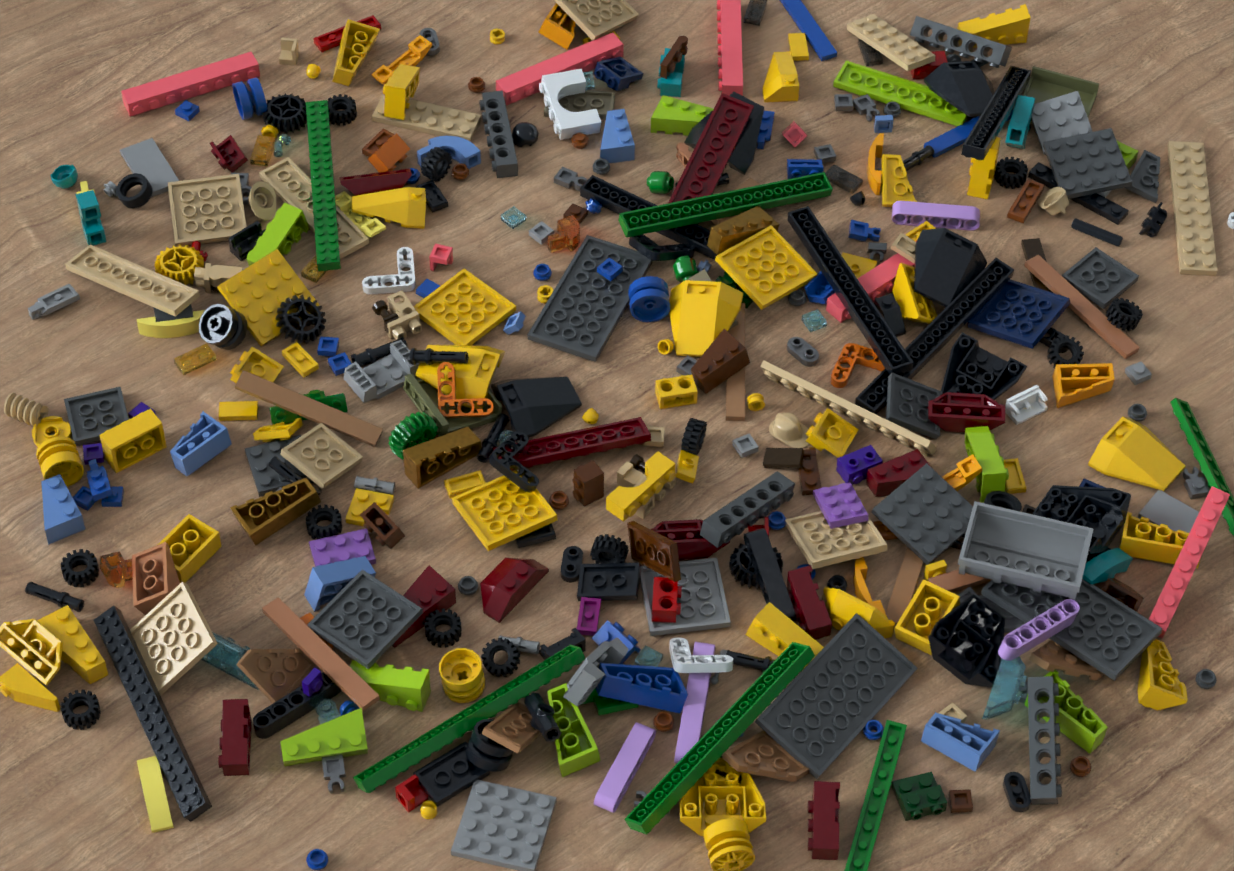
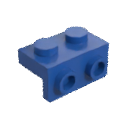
[787,159,824,179]
[804,271,835,304]
[591,620,641,664]

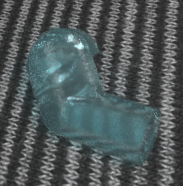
[274,134,291,157]

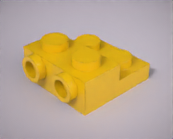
[230,347,284,383]
[806,408,859,458]

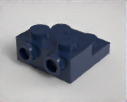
[594,56,644,91]

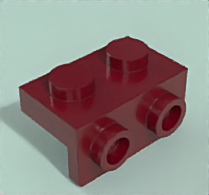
[210,135,248,173]

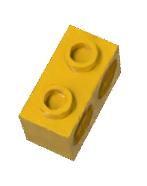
[655,374,698,409]

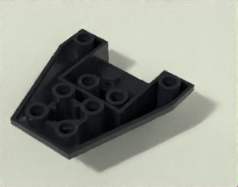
[924,61,995,117]
[684,92,764,175]
[914,228,987,307]
[941,332,1027,400]
[491,377,582,441]
[1032,485,1131,554]
[928,594,1005,687]

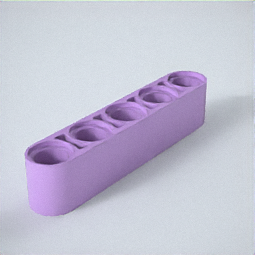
[892,201,980,230]
[998,599,1080,661]
[594,722,656,813]

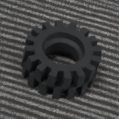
[328,94,357,126]
[421,147,452,182]
[995,157,1028,189]
[1106,298,1143,331]
[1047,335,1084,369]
[681,418,707,455]
[306,504,342,540]
[590,534,629,564]
[61,549,99,587]
[425,609,462,648]
[481,638,520,677]
[61,689,101,730]

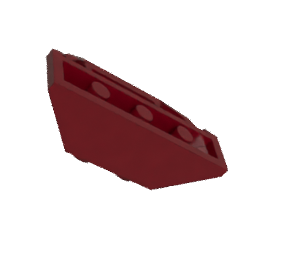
[339,168,412,195]
[928,392,1006,433]
[651,519,730,560]
[480,557,549,623]

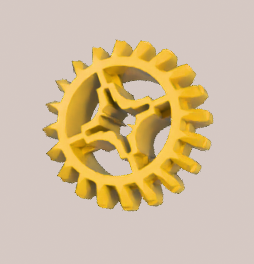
[154,244,204,285]

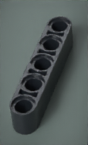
[744,528,796,621]
[253,672,342,739]

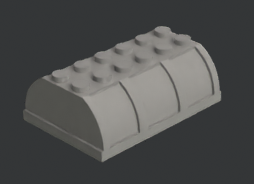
[958,501,1093,600]

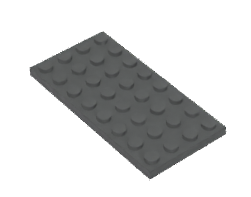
[527,235,653,362]
[981,579,1162,681]
[755,613,918,779]

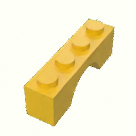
[606,451,676,522]

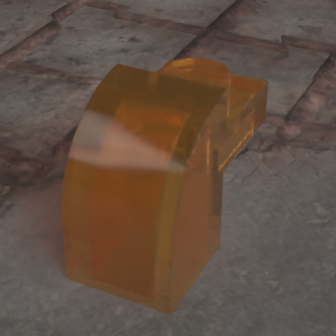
[548,215,580,253]
[100,551,133,588]

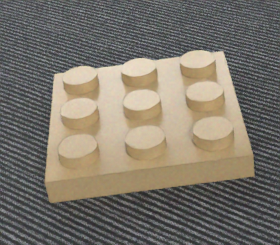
[280,423,363,489]

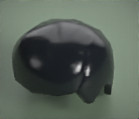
[512,122,539,147]

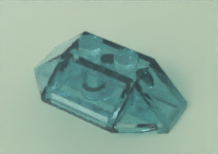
[201,632,259,690]
[982,657,1027,720]

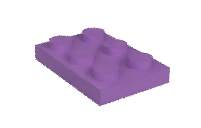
[813,482,869,528]
[309,528,376,567]

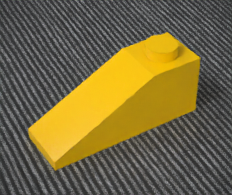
[0,663,61,712]

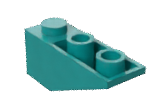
[1005,95,1035,149]

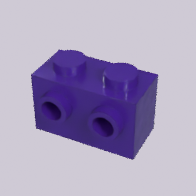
[836,445,883,485]

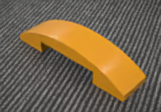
[371,35,432,85]
[867,133,884,195]
[942,454,983,491]
[853,557,887,617]

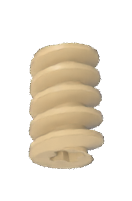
[4,393,49,427]

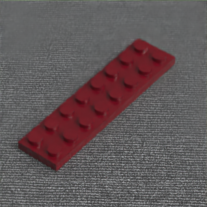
[668,93,754,224]
[493,417,651,471]

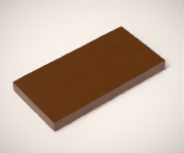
[627,521,681,582]

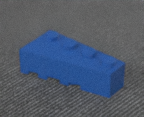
[595,663,688,714]

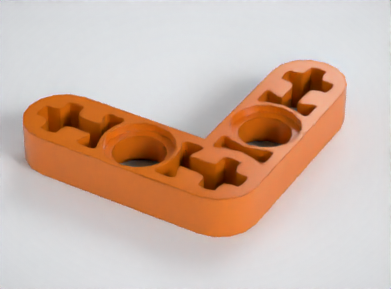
[831,343,885,388]
[437,362,494,418]

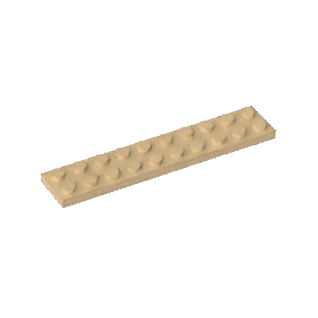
[1167,141,1217,276]
[760,361,937,456]

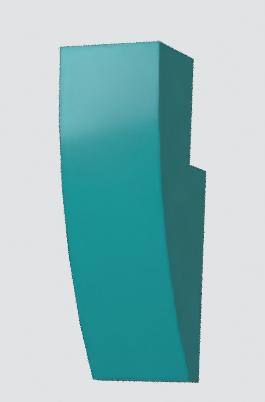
[1082,548,1133,584]

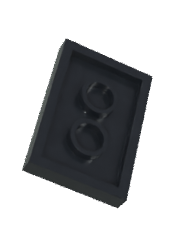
[577,563,641,601]
[413,741,490,807]

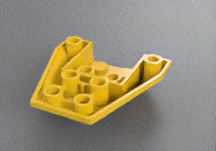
[669,280,743,357]
[415,345,505,410]
[1088,416,1185,491]
[679,758,766,836]

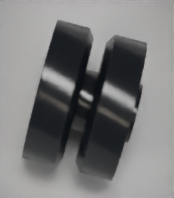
[199,304,247,350]
[466,719,514,772]

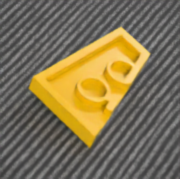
[882,154,917,207]

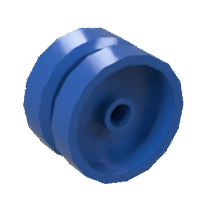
[232,77,267,120]
[628,276,671,322]

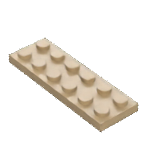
[847,14,935,71]
[372,94,482,142]

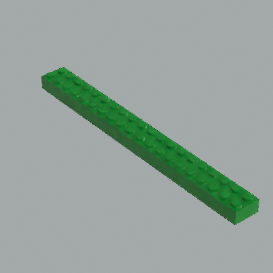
[306,100,341,271]
[618,172,833,238]
[624,642,815,835]
[353,645,586,793]

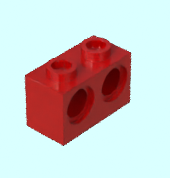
[652,577,682,623]

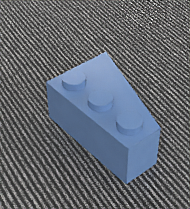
[600,109,635,163]
[170,411,232,476]
[41,474,85,545]
[304,556,376,612]
[921,712,1000,772]

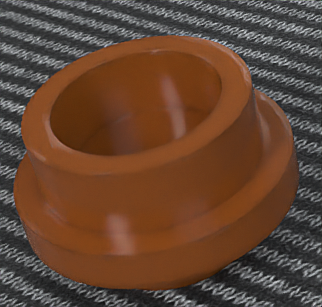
[468,77,485,93]
[571,133,589,149]
[452,163,469,180]
[549,491,569,509]
[653,711,674,732]
[1070,756,1091,777]

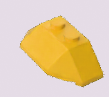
[892,262,937,324]
[822,587,895,638]
[0,619,63,686]

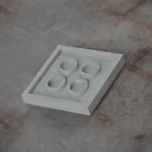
[1031,91,1093,155]

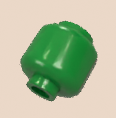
[647,171,674,194]
[673,256,698,282]

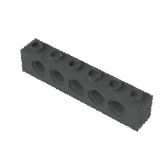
[910,16,1012,68]
[479,90,518,178]
[700,471,795,548]
[1028,676,1062,805]

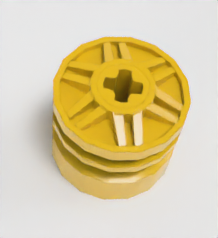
[36,436,84,487]
[439,648,485,703]
[703,818,755,871]

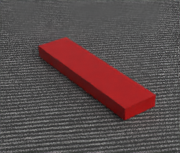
[313,15,381,52]

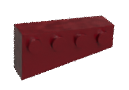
[392,565,456,648]

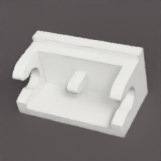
[1005,385,1048,425]

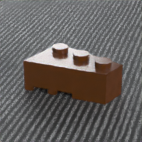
[690,329,750,394]

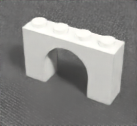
[539,68,601,140]

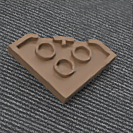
[1029,640,1105,681]
[236,649,316,703]
[722,730,809,782]

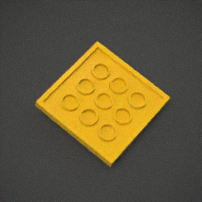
[715,225,818,310]
[217,249,320,347]
[413,268,516,346]
[451,470,558,551]

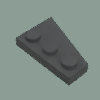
[1125,150,1161,203]

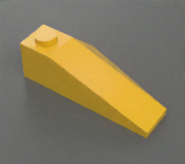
[762,51,799,102]
[351,187,426,229]
[1137,639,1188,710]

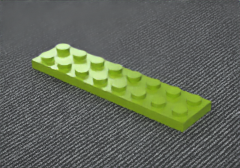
[833,60,968,126]

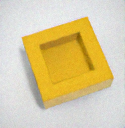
[924,560,947,581]

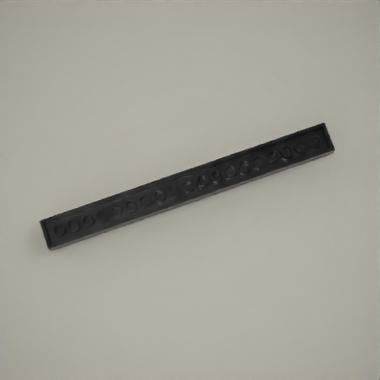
[961,66,1032,160]
[580,175,717,260]
[788,206,913,375]
[855,258,1014,414]
[94,606,212,822]

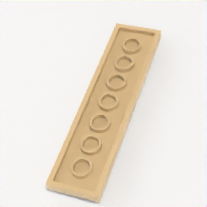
[259,157,369,259]
[65,245,200,317]

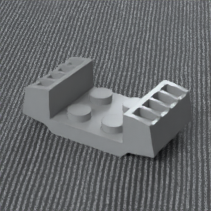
[344,340,420,403]
[563,637,628,706]

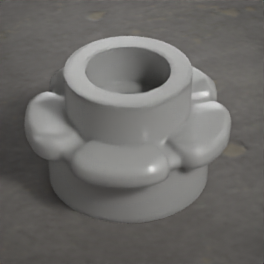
[104,181,117,197]

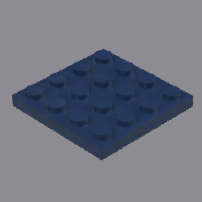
[968,279,1070,349]

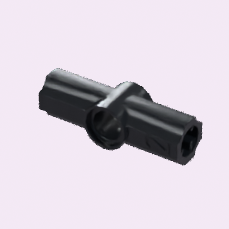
[524,692,562,742]

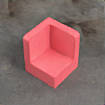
[782,121,807,148]
[429,244,453,271]

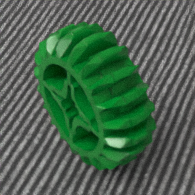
[388,412,438,460]

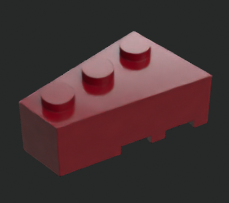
[866,449,933,497]
[786,565,832,640]
[218,699,252,776]
[807,781,840,860]

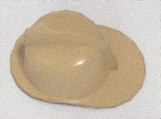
[248,181,277,221]
[1038,187,1069,215]
[769,413,809,448]

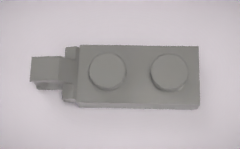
[28,284,80,320]

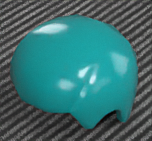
[50,165,78,189]

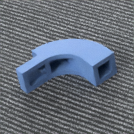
[417,136,481,169]

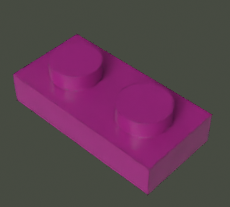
[577,597,601,636]

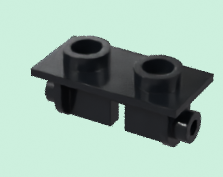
[1139,202,1167,237]

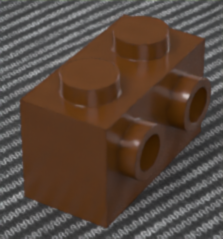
[572,460,604,507]
[360,502,405,549]

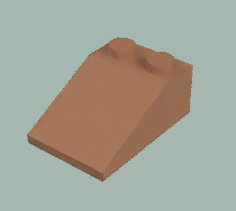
[132,542,180,615]

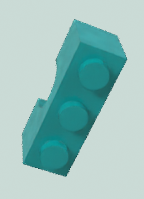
[657,48,685,97]
[75,190,106,246]

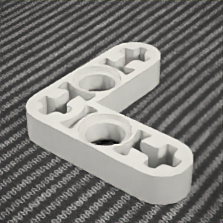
[362,247,416,294]
[669,637,733,673]

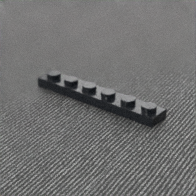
[1028,162,1129,225]

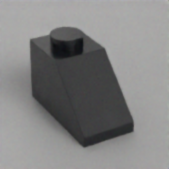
[874,294,906,337]

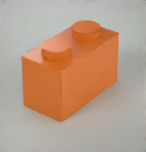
[368,133,410,172]

